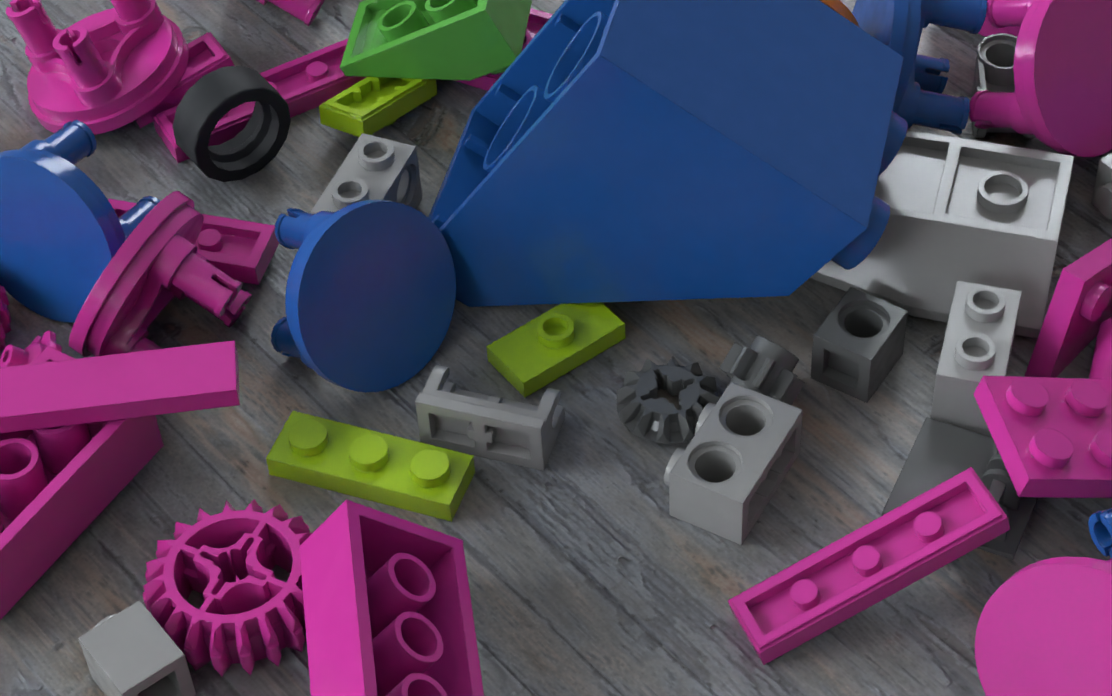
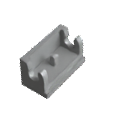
[415,365,565,471]

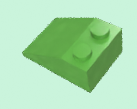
[340,0,532,81]

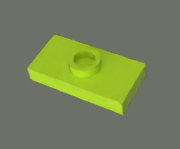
[319,77,437,137]
[486,302,626,398]

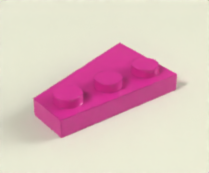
[1024,238,1112,378]

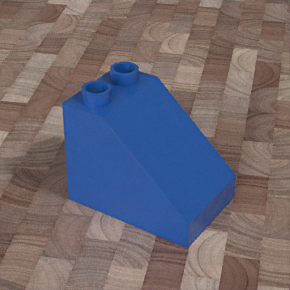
[428,0,908,307]

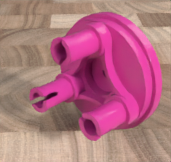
[5,0,189,135]
[969,0,1112,157]
[69,191,252,357]
[975,557,1112,696]

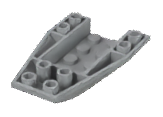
[810,131,1074,338]

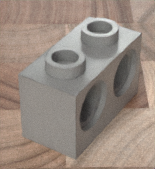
[311,133,423,214]
[931,281,1022,437]
[664,382,803,545]

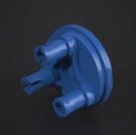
[852,0,987,135]
[0,120,160,323]
[271,199,456,393]

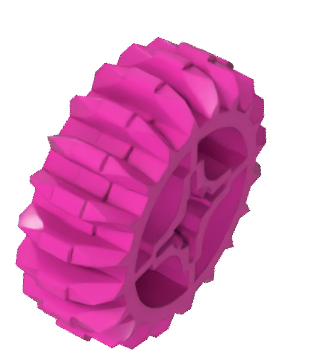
[143,499,312,677]

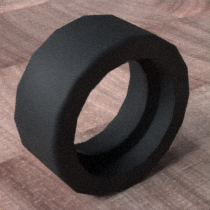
[173,65,291,182]

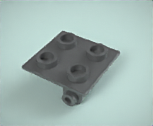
[882,417,1039,560]

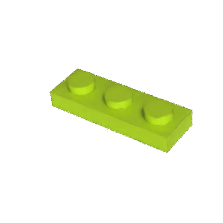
[266,411,475,522]

